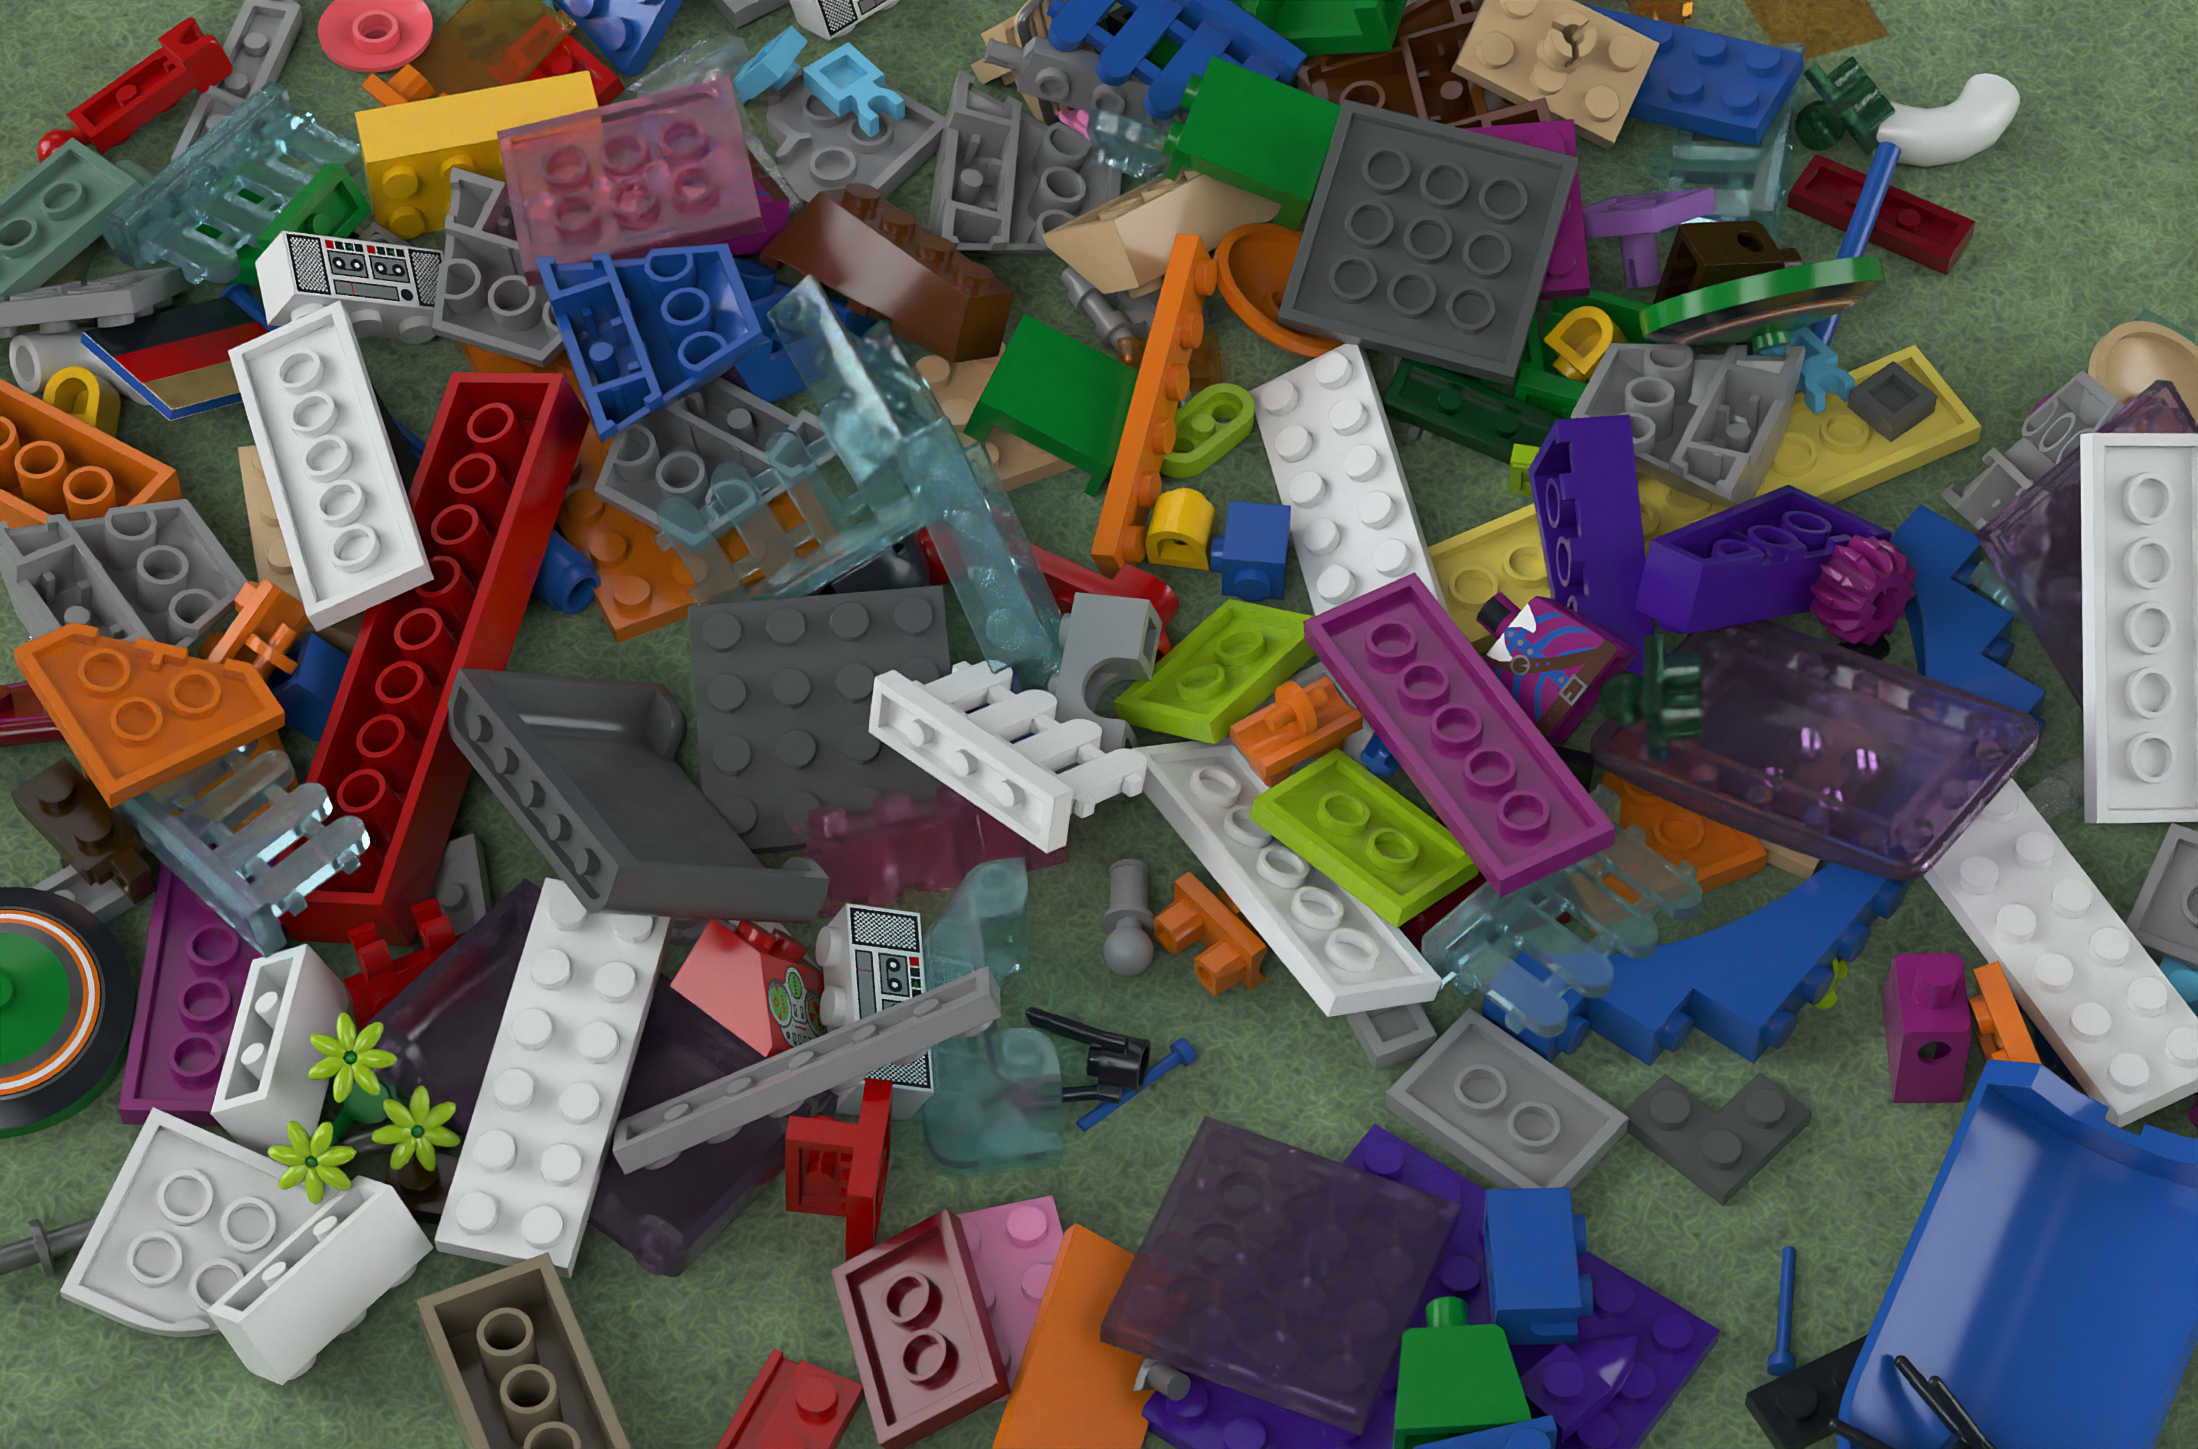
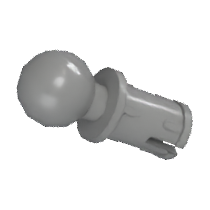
[1102,859,1155,977]

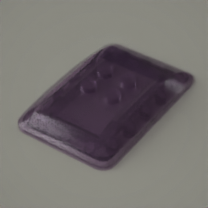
[1591,620,2039,880]

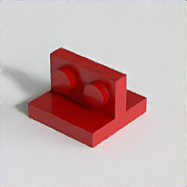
[785,1078,893,1262]

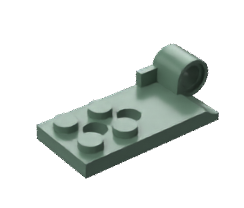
[0,137,180,301]

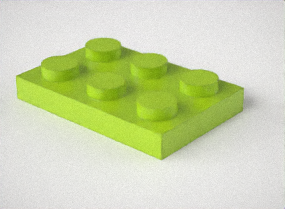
[1113,599,1316,745]
[1249,748,1479,928]

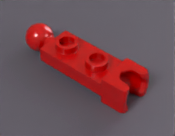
[36,17,233,163]

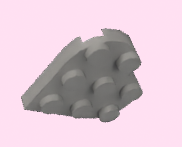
[766,66,946,214]

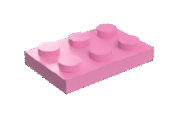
[919,1195,1064,1404]

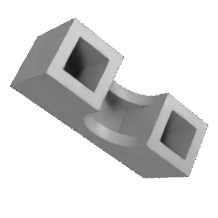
[1047,592,1162,802]

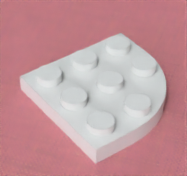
[60,1107,341,1337]

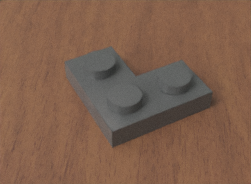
[1623,1073,1812,1206]

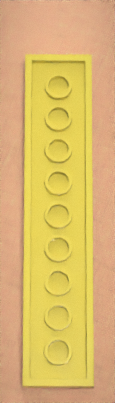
[1428,345,1982,654]

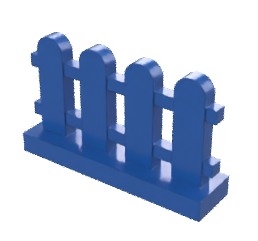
[1046,0,1307,120]

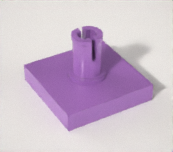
[1582,187,1717,288]

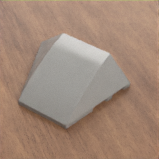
[928,69,1123,257]
[432,167,672,367]
[1571,343,1805,508]
[1940,370,2127,589]
[594,377,855,551]
[0,499,247,648]

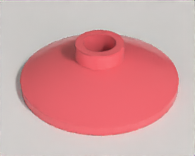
[318,0,433,73]

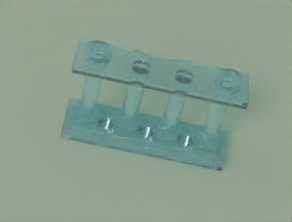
[766,274,991,526]
[890,416,1064,691]

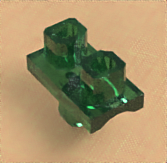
[1795,56,1896,156]
[1598,634,1703,761]

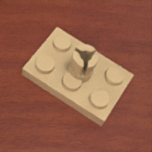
[1451,0,1660,150]

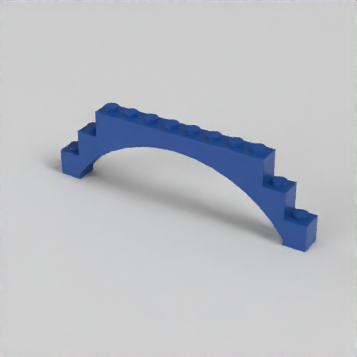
[1482,504,2046,1066]

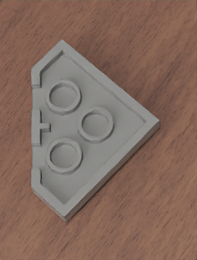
[0,264,191,339]

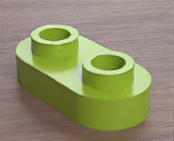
[1160,383,1255,478]

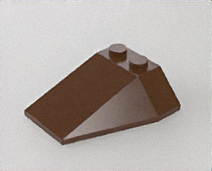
[1296,0,1552,129]

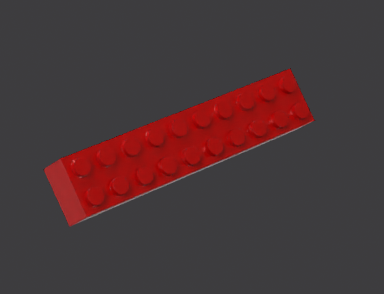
[264,372,590,947]

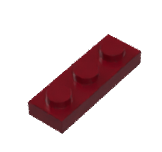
[1787,154,1975,275]

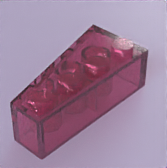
[794,784,1070,920]

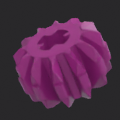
[1809,534,1917,646]

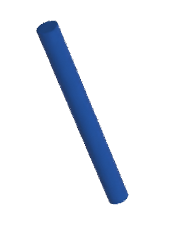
[1810,142,1901,347]

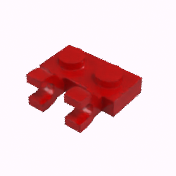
[342,897,491,1041]

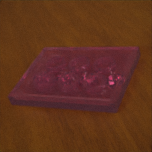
[497,76,765,287]

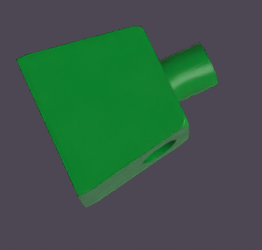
[1392,1297,1531,1449]

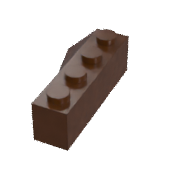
[759,183,1015,363]

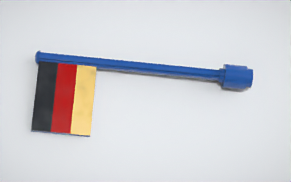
[80,283,601,615]

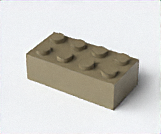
[416,1252,631,1449]

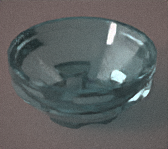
[1086,108,1172,182]

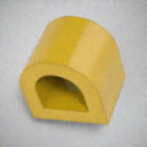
[1544,306,1628,382]
[43,366,121,438]
[1145,488,1220,570]

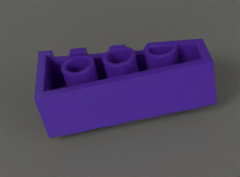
[1528,414,1663,700]
[1634,484,1892,634]

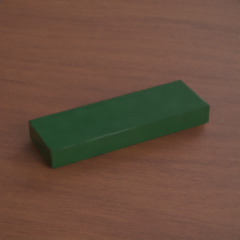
[1382,358,1566,465]

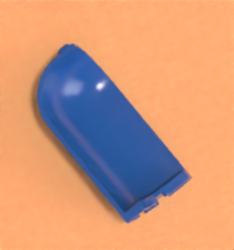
[1837,1059,2198,1449]

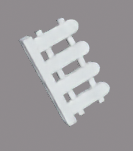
[868,661,1148,853]

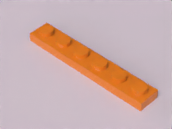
[1090,233,1218,580]

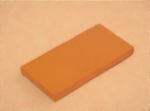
[992,1223,1192,1449]

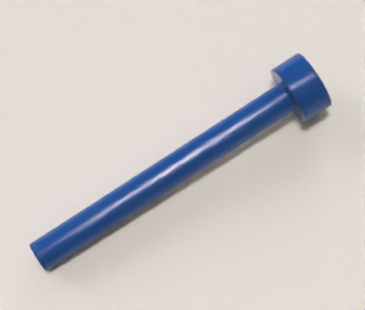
[1076,1037,1197,1132]
[1767,1246,1796,1376]

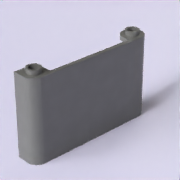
[447,668,830,924]

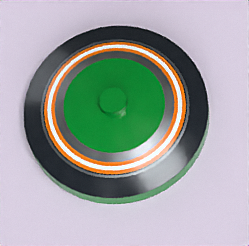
[1638,256,1886,351]
[0,887,137,1138]

